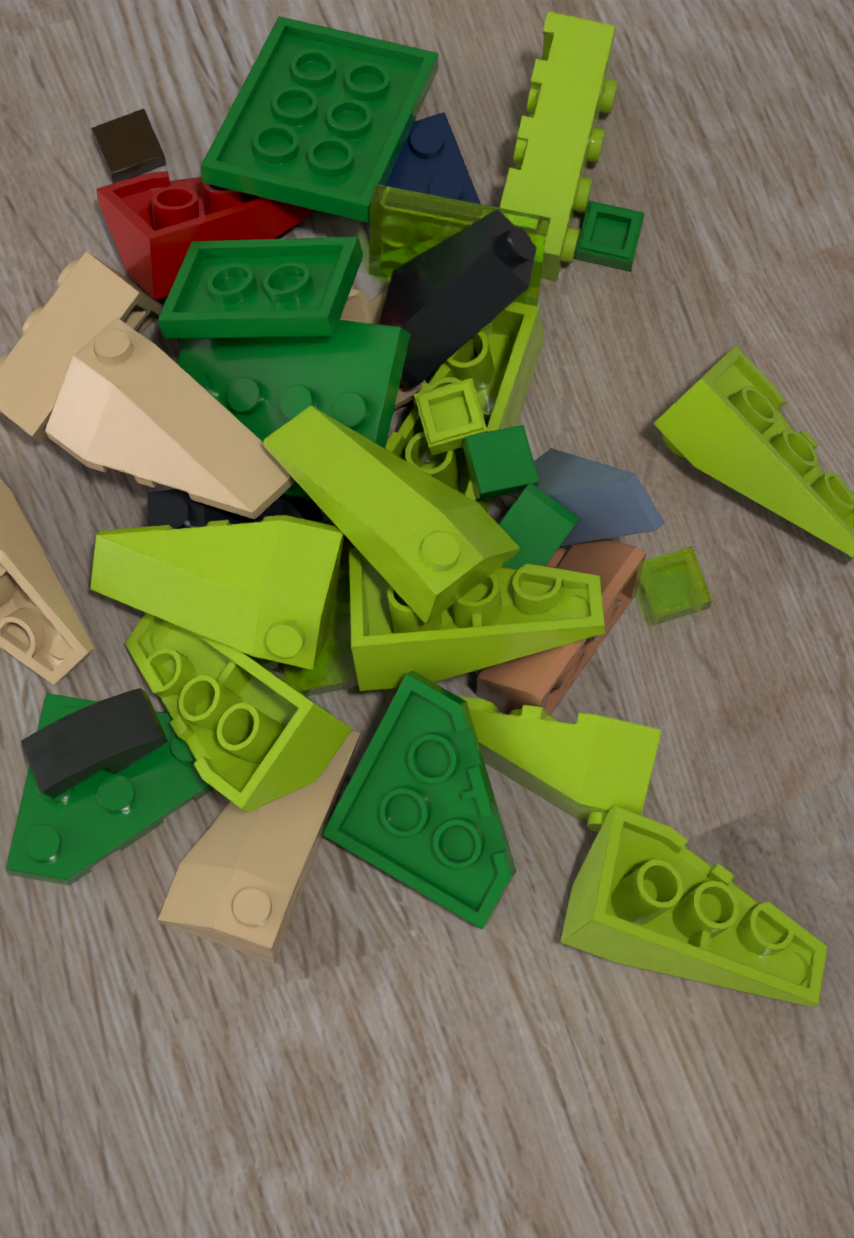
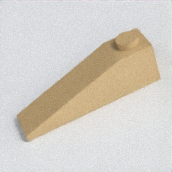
[45,318,296,519]

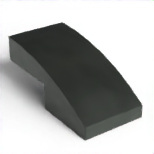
[21,688,168,799]

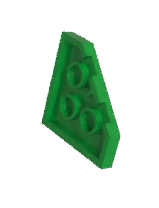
[322,671,517,929]
[6,693,215,886]

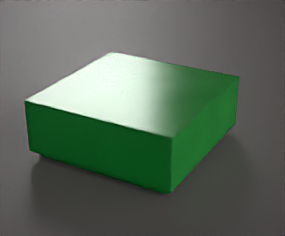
[575,200,645,272]
[462,425,539,500]

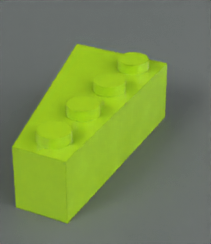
[499,11,619,282]
[385,301,545,513]

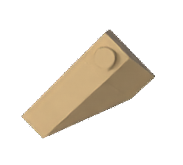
[0,478,95,685]
[158,730,361,964]

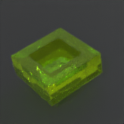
[639,546,712,625]

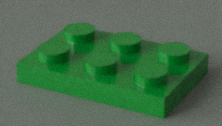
[157,237,363,339]

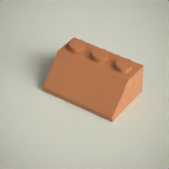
[474,539,646,716]

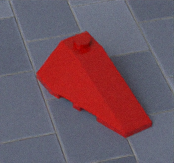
[96,171,317,300]

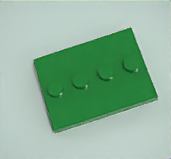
[201,16,439,223]
[178,320,411,502]

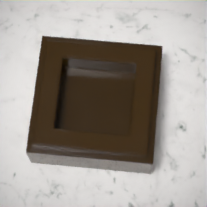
[91,108,166,183]

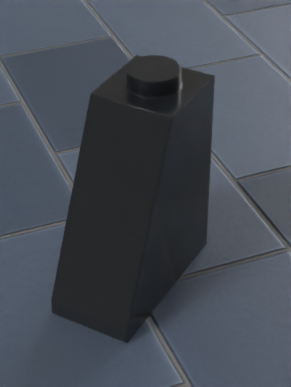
[379,209,537,388]

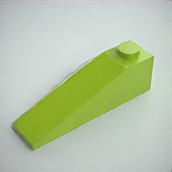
[653,345,854,558]
[263,406,520,625]
[90,515,344,670]
[349,548,605,691]
[125,613,353,813]
[456,695,662,833]
[560,806,828,1008]

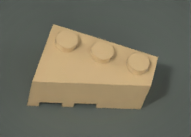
[0,251,164,445]

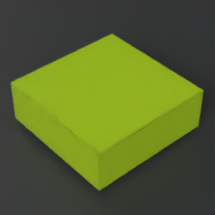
[414,378,488,456]

